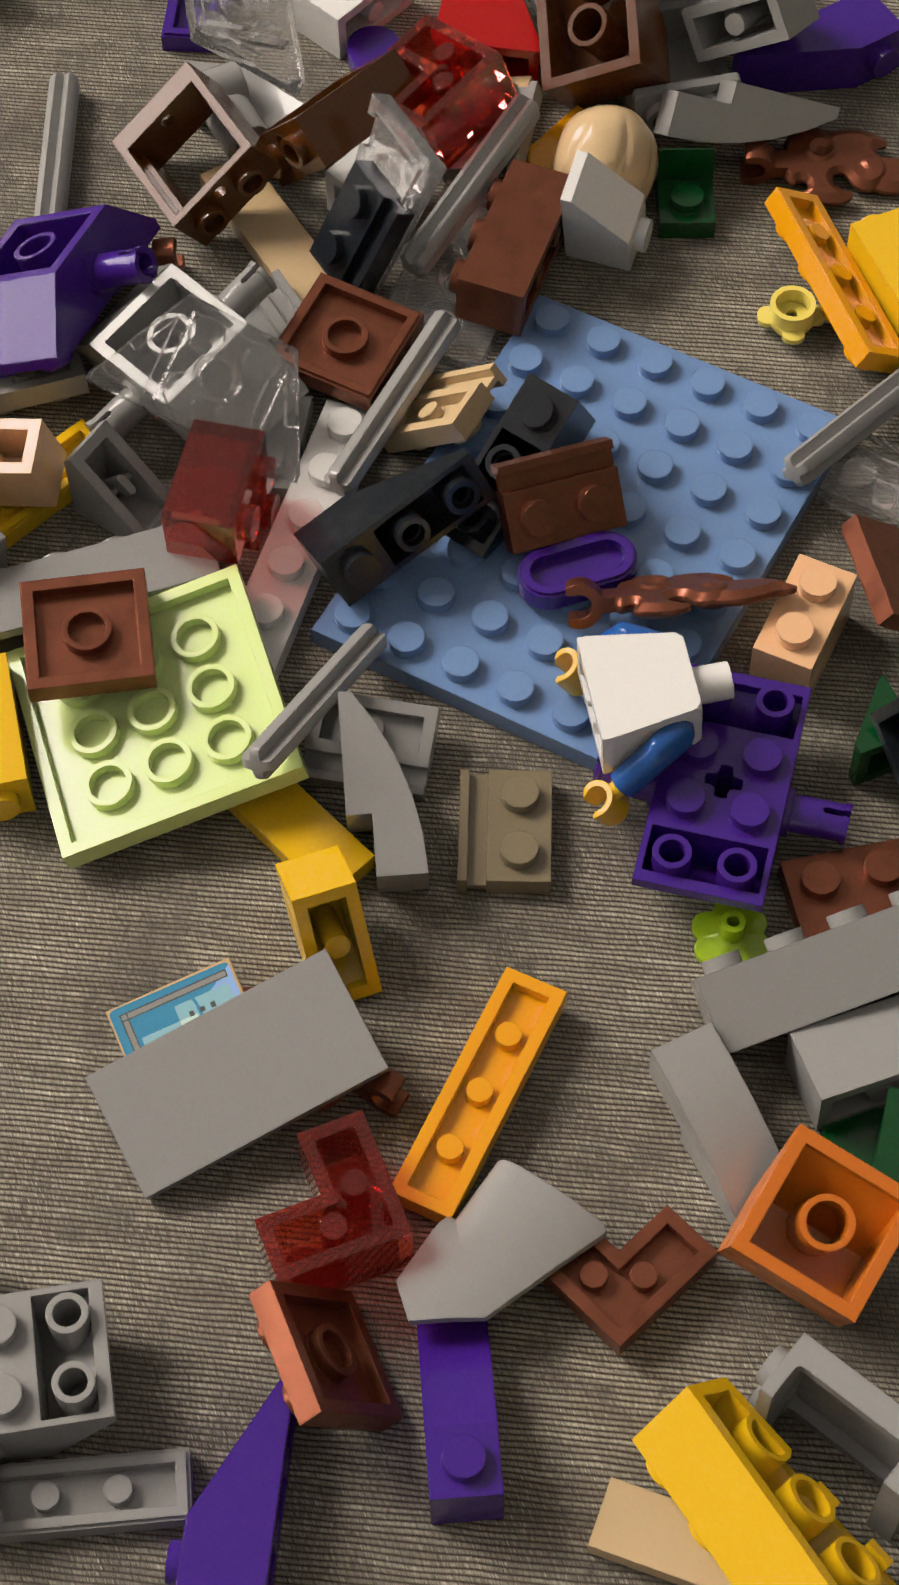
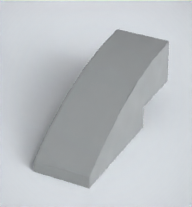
[653,79,840,143]
[338,691,429,893]
[649,1022,779,1226]

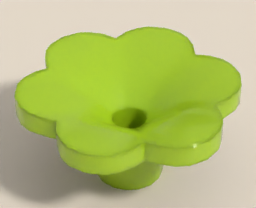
[691,903,767,963]

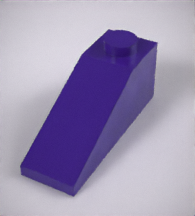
[732,0,899,93]
[417,1321,504,1525]
[165,1380,297,1585]

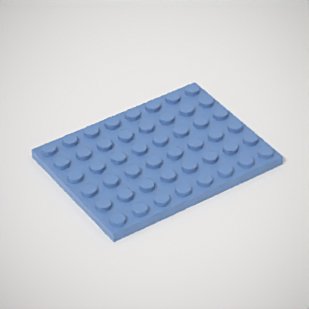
[311,295,837,771]

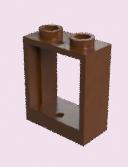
[258,48,425,187]
[112,61,282,246]

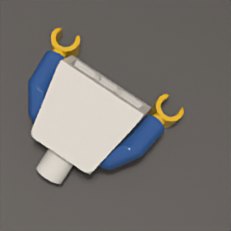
[555,621,734,826]

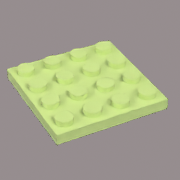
[6,564,310,869]

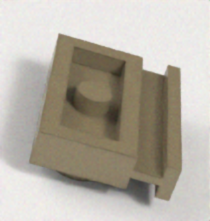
[457,769,552,894]

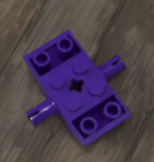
[0,204,161,378]
[592,663,853,913]

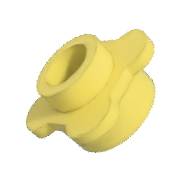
[757,285,825,345]

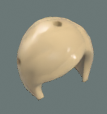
[552,105,659,200]

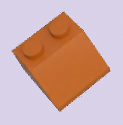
[718,1124,899,1327]

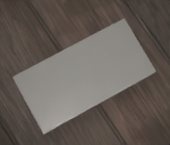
[85,949,390,1200]

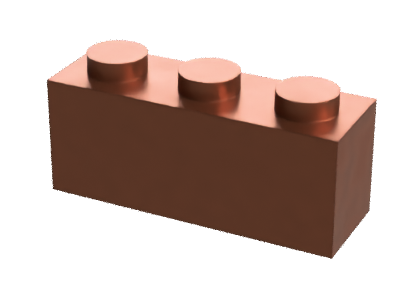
[449,158,569,336]

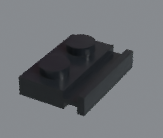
[309,160,415,293]

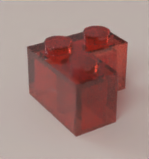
[385,14,517,175]
[161,419,280,565]
[254,1110,414,1290]

